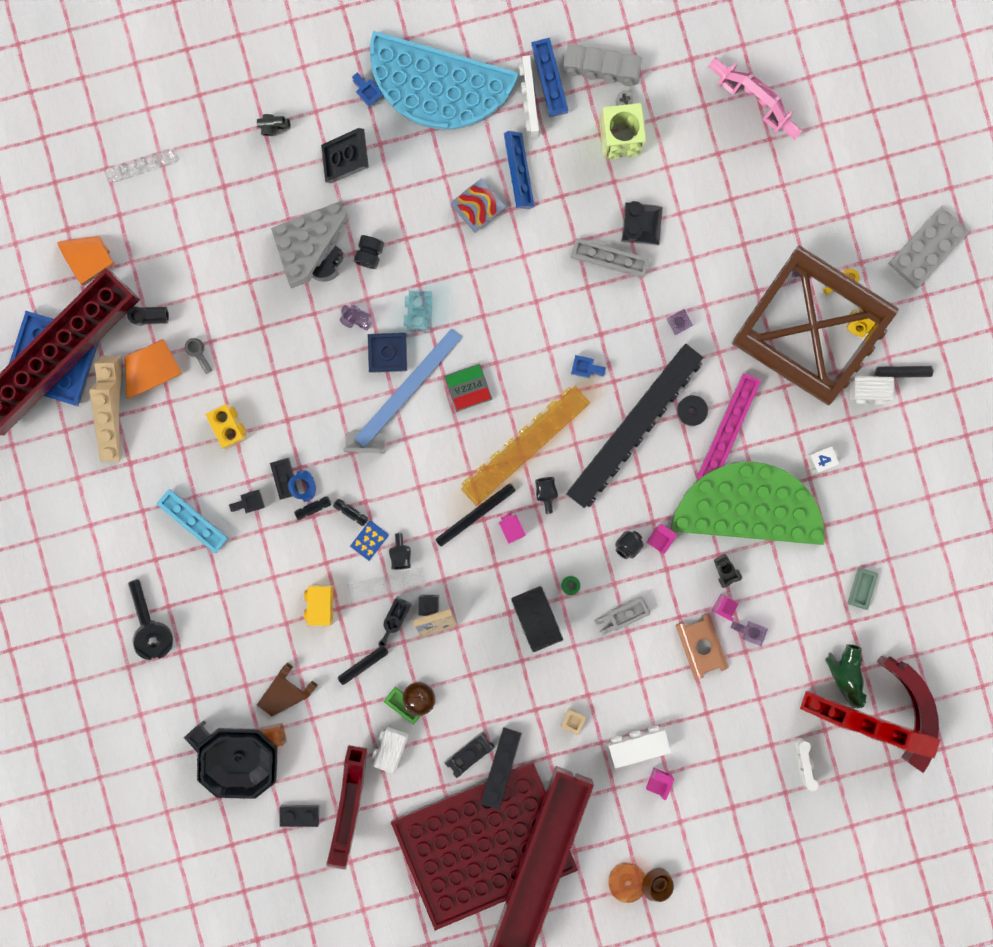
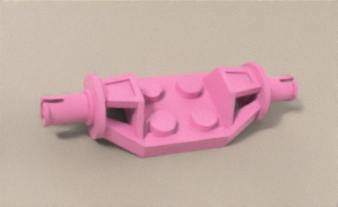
[708,57,803,140]

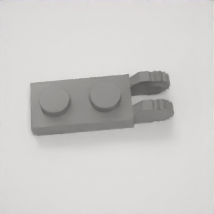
[594,596,650,635]

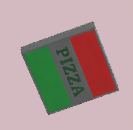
[444,363,492,412]

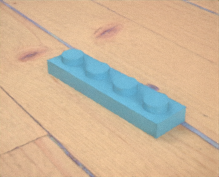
[157,489,229,553]

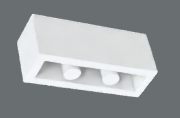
[607,725,671,769]

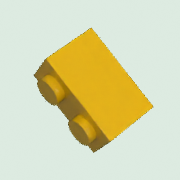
[304,585,334,626]

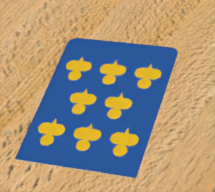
[350,521,389,561]

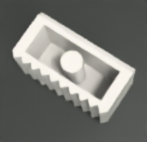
[850,376,894,405]
[371,727,409,774]

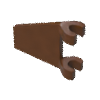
[257,662,318,716]

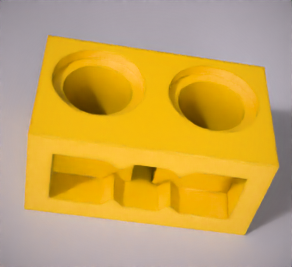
[205,404,247,449]

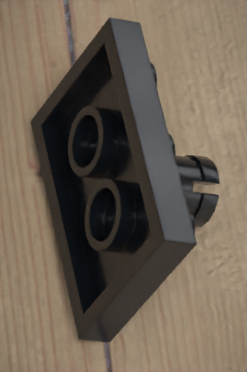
[321,128,369,183]

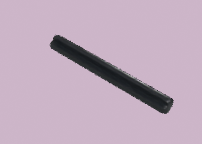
[435,483,516,547]

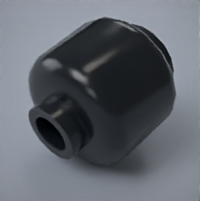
[615,531,644,559]

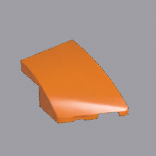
[57,236,116,286]
[124,339,182,399]

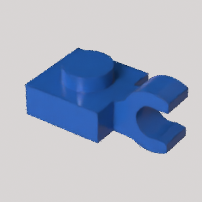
[352,72,383,108]
[571,355,606,379]

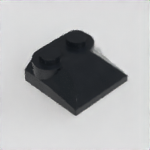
[621,201,663,245]

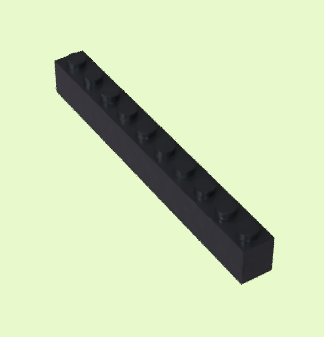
[565,343,704,508]

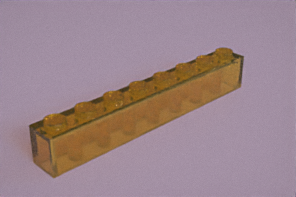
[461,386,590,506]

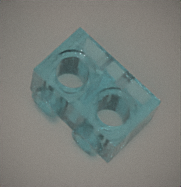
[404,290,433,333]

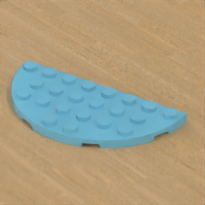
[370,31,519,130]

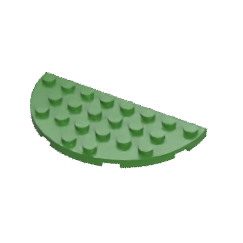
[670,461,825,545]

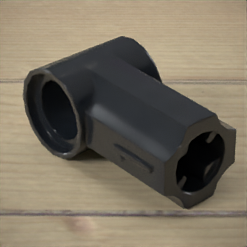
[127,307,169,326]

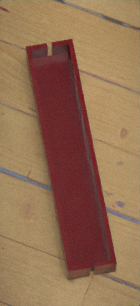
[489,766,594,947]

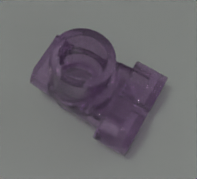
[339,305,371,330]

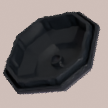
[197,728,278,799]

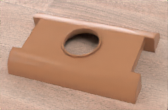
[675,613,729,679]

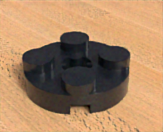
[132,620,173,660]

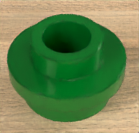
[561,576,580,595]

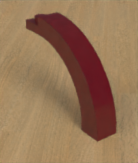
[876,656,939,773]
[326,745,367,870]

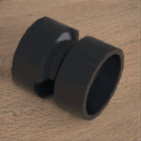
[353,235,385,269]

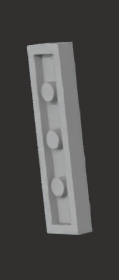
[571,238,650,278]

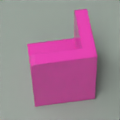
[647,524,677,554]
[711,594,738,622]
[646,768,674,800]

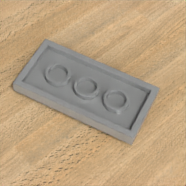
[888,206,969,289]

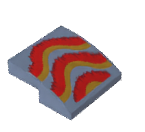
[451,178,506,233]

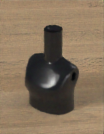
[535,477,558,514]
[389,533,411,570]

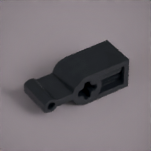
[378,596,412,648]

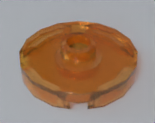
[608,862,645,903]

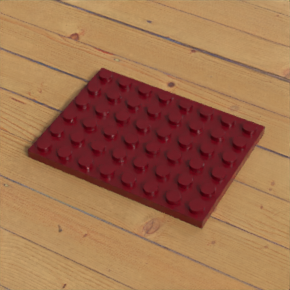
[390,761,578,931]

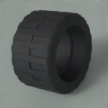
[511,586,563,652]

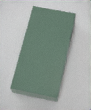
[847,568,878,610]

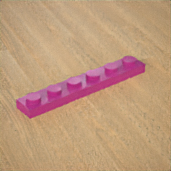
[696,373,761,479]

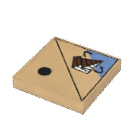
[413,609,458,637]

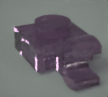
[730,621,768,646]

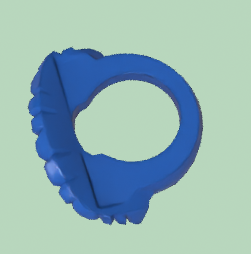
[288,470,316,502]

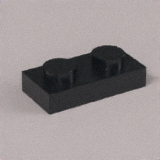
[270,458,299,500]
[279,805,319,827]

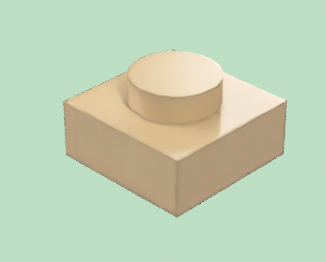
[561,708,586,735]

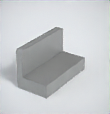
[343,433,385,453]

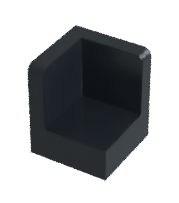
[184,720,210,752]

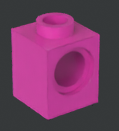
[499,513,526,544]

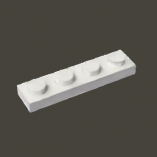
[519,55,539,138]

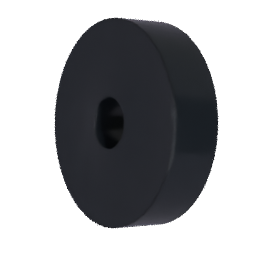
[676,395,708,426]

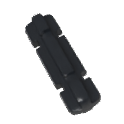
[294,496,331,520]
[333,499,368,526]

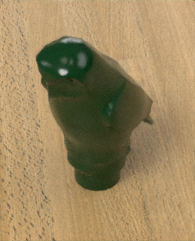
[825,644,866,708]

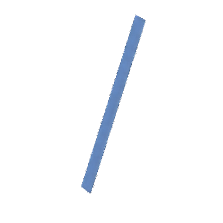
[354,329,462,447]

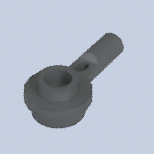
[185,338,213,374]

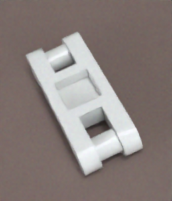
[794,737,819,792]

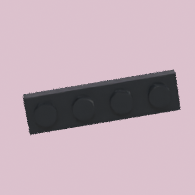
[480,727,522,810]

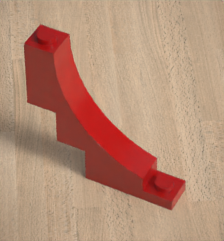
[800,691,941,758]

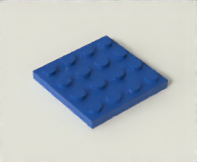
[9,311,99,406]

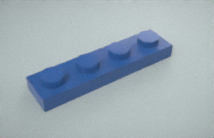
[531,38,568,118]
[504,131,535,209]

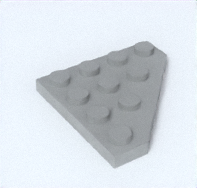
[271,201,349,289]

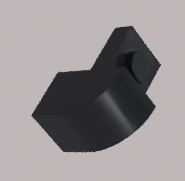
[312,246,344,282]

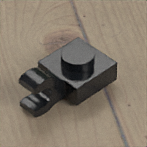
[229,490,265,513]

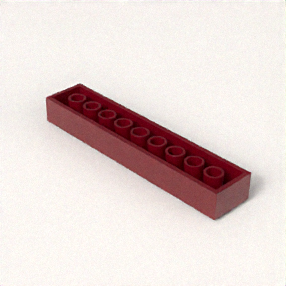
[0,268,141,436]

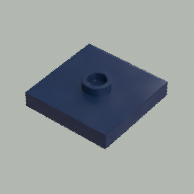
[367,333,408,373]

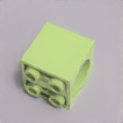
[599,103,646,160]

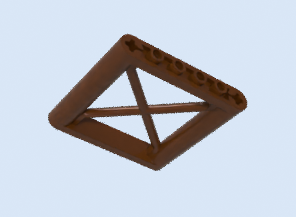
[731,245,899,406]

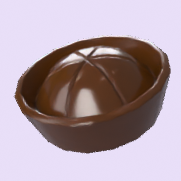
[403,682,435,716]
[642,868,674,902]

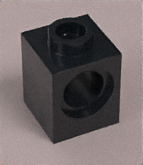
[418,594,439,616]

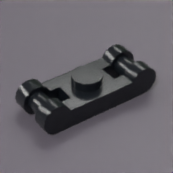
[444,731,495,778]

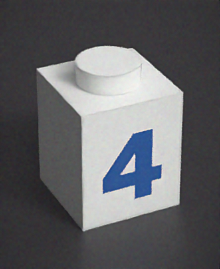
[806,446,839,473]

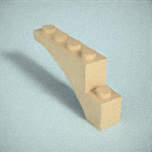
[89,356,123,462]

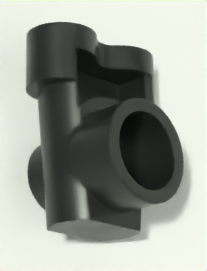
[257,114,291,136]
[714,554,743,588]

